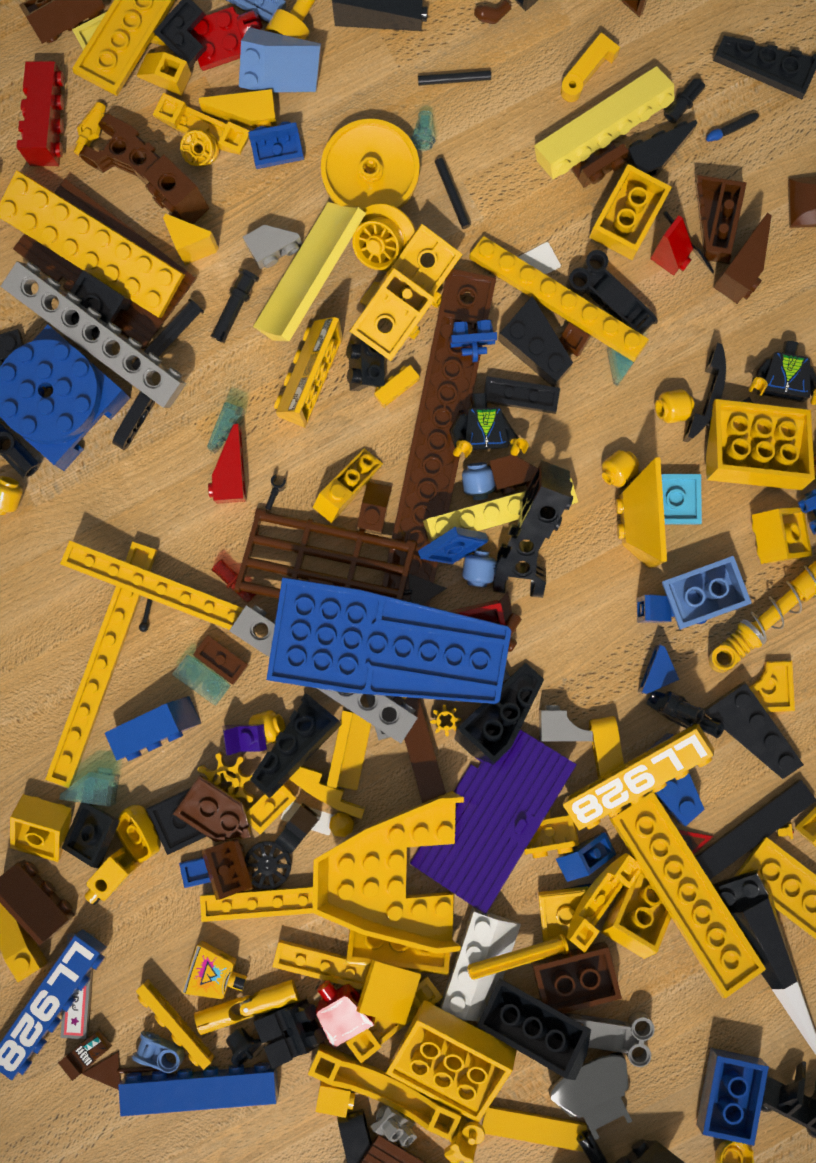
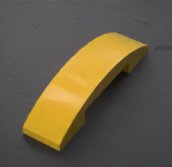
[153,93,250,155]
[567,853,642,952]
[346,976,443,1063]

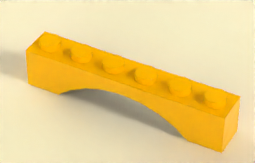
[308,1043,462,1141]

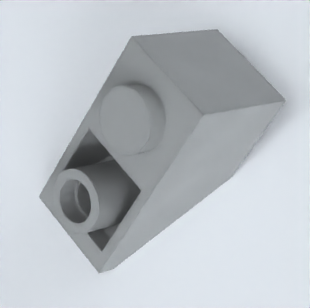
[243,225,302,269]

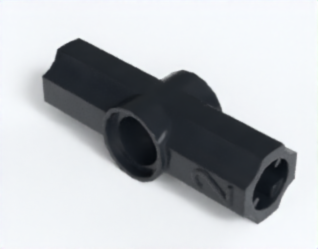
[0,423,41,479]

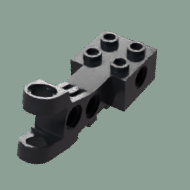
[493,460,573,598]

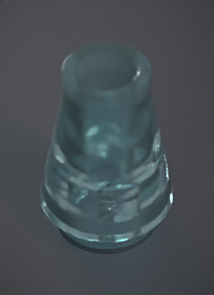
[411,111,436,151]

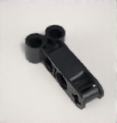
[566,250,658,335]

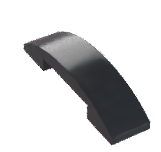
[683,343,726,443]

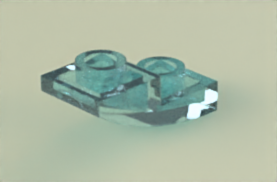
[172,654,231,706]

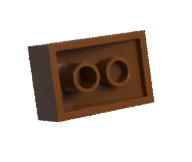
[713,212,772,304]

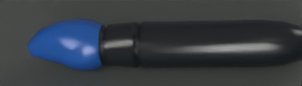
[706,112,759,142]

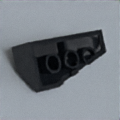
[454,663,544,765]

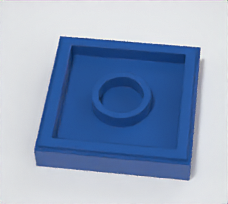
[418,527,489,564]

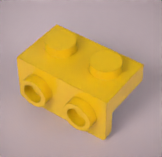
[524,815,579,859]

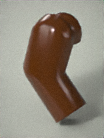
[474,0,511,24]
[505,613,522,652]

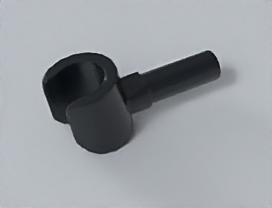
[265,474,286,510]

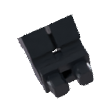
[253,998,327,1069]

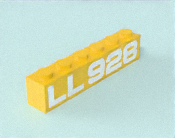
[563,723,714,831]

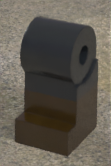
[275,803,321,854]

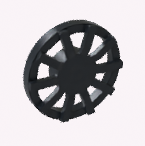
[244,841,292,889]

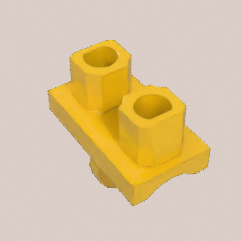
[444,1114,485,1163]

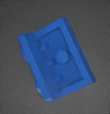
[248,121,304,169]

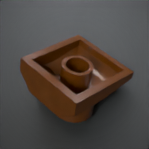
[788,176,816,228]

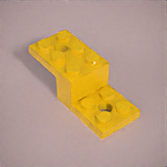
[349,224,462,361]

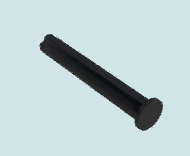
[132,299,204,370]

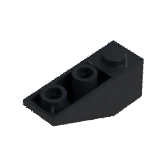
[626,120,698,177]

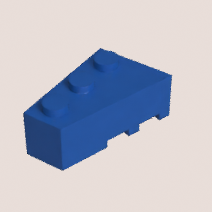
[105,696,201,761]
[647,733,705,826]

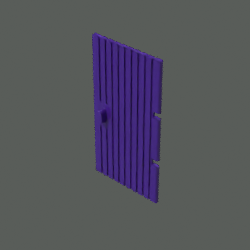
[410,730,577,914]

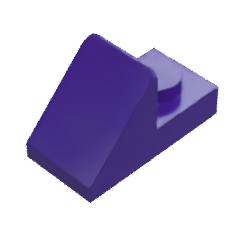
[222,724,267,755]

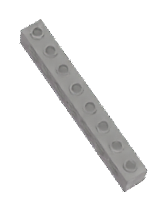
[0,261,187,408]
[229,604,418,743]

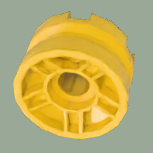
[180,130,219,166]

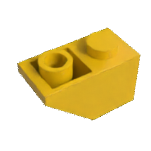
[137,52,191,96]

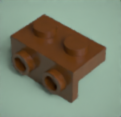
[571,142,629,188]
[201,839,253,900]

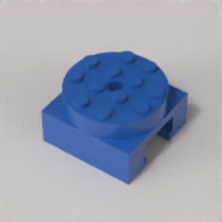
[0,324,130,471]

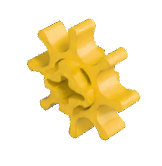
[198,752,255,803]

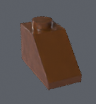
[357,482,392,535]

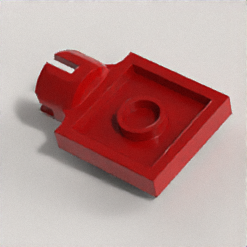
[191,6,262,71]

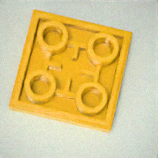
[356,959,421,1026]

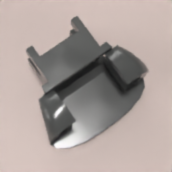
[548,1052,632,1140]

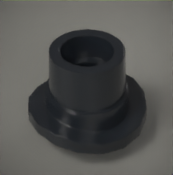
[226,1027,262,1067]

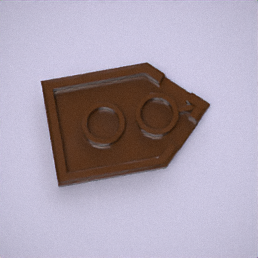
[174,775,251,842]

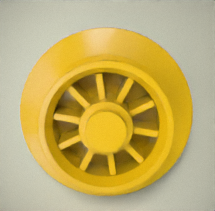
[352,203,416,272]

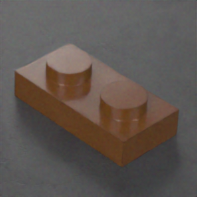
[193,635,249,685]

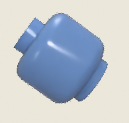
[462,462,496,500]
[462,549,497,587]

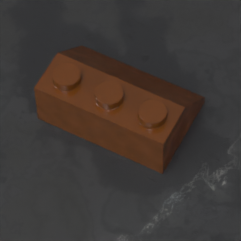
[19,0,105,44]
[0,859,75,946]

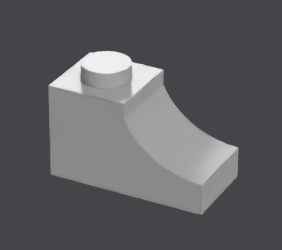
[539,705,593,741]

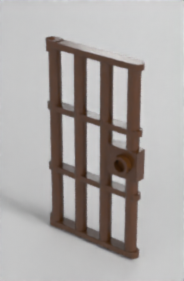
[234,508,418,600]

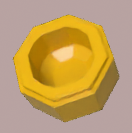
[329,812,354,837]

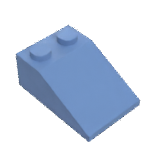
[239,27,321,92]
[661,556,752,630]

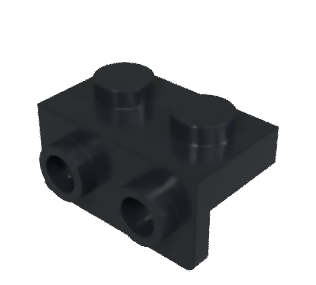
[346,337,385,391]

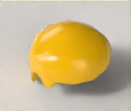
[715,1140,754,1163]

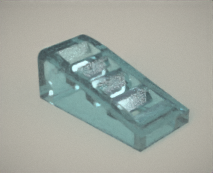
[207,402,246,454]

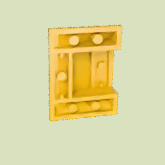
[615,457,667,568]

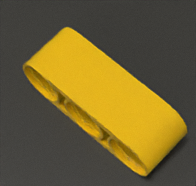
[589,716,624,779]

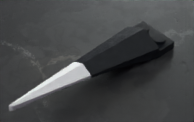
[712,869,816,1055]

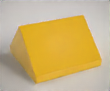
[163,214,219,265]

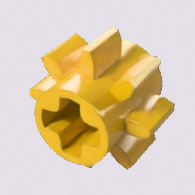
[430,705,461,737]

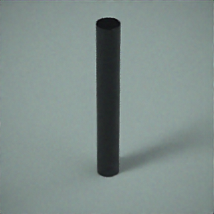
[418,70,491,86]
[435,158,471,229]

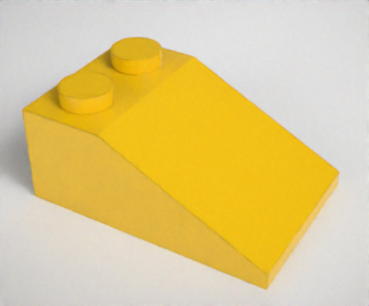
[600,871,671,959]

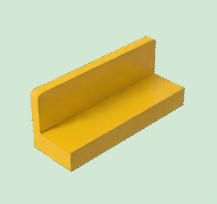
[327,710,371,790]

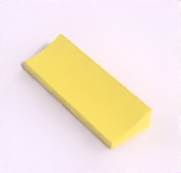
[253,202,366,341]

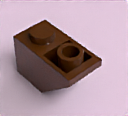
[488,455,537,495]

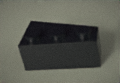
[498,296,573,387]

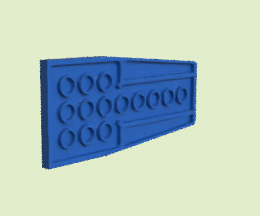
[266,577,511,704]

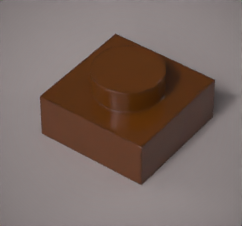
[559,322,591,357]

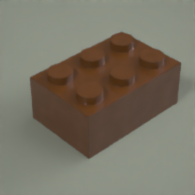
[531,941,622,1014]

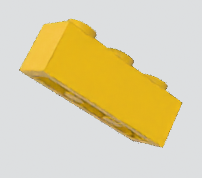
[374,365,420,408]

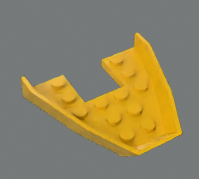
[313,791,464,953]

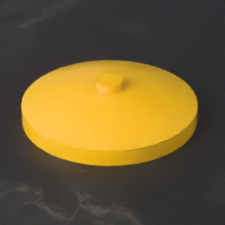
[321,119,420,210]

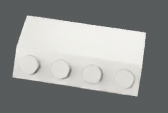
[440,907,521,1022]

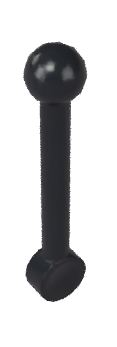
[139,599,152,632]

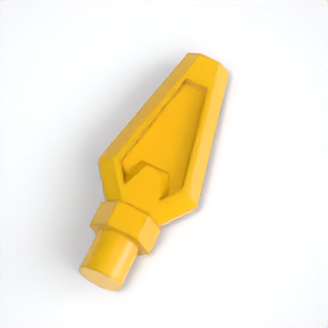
[73,102,106,156]

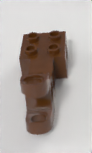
[79,113,210,224]

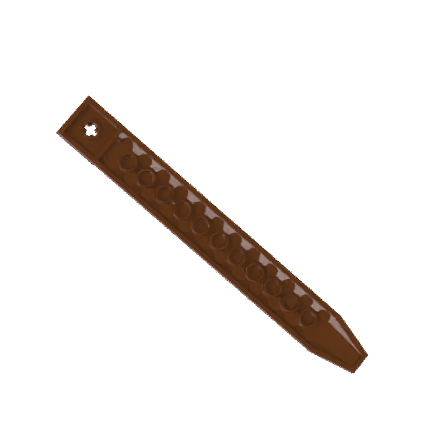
[382,269,496,606]

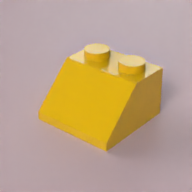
[752,508,813,564]
[10,794,72,862]

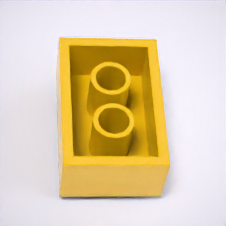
[589,164,672,260]

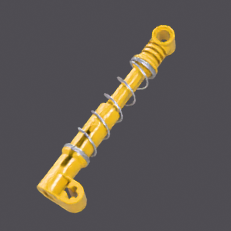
[708,560,816,673]

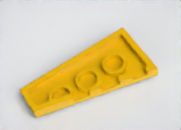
[346,929,450,975]

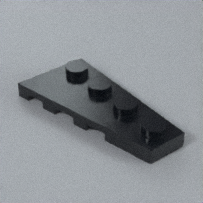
[704,682,804,779]

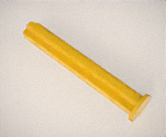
[467,934,569,980]

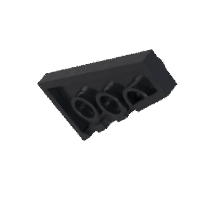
[713,36,816,100]
[250,692,342,799]

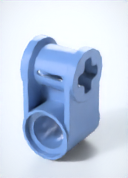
[132,1031,185,1073]

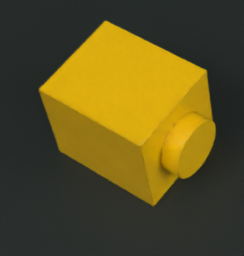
[315,1081,355,1118]

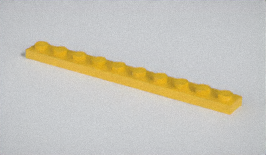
[45,541,158,788]

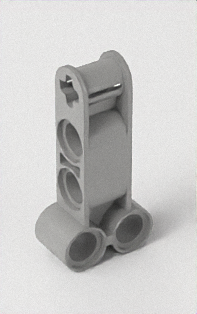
[564,1011,655,1067]

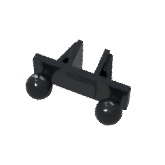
[761,1061,816,1138]

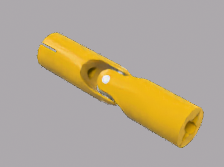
[194,979,299,1035]

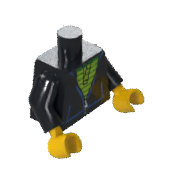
[748,341,816,405]
[449,393,529,458]

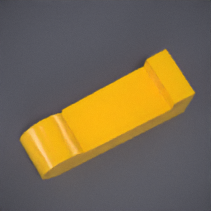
[560,32,620,102]

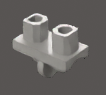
[370,1105,417,1148]

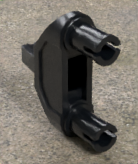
[646,691,724,738]

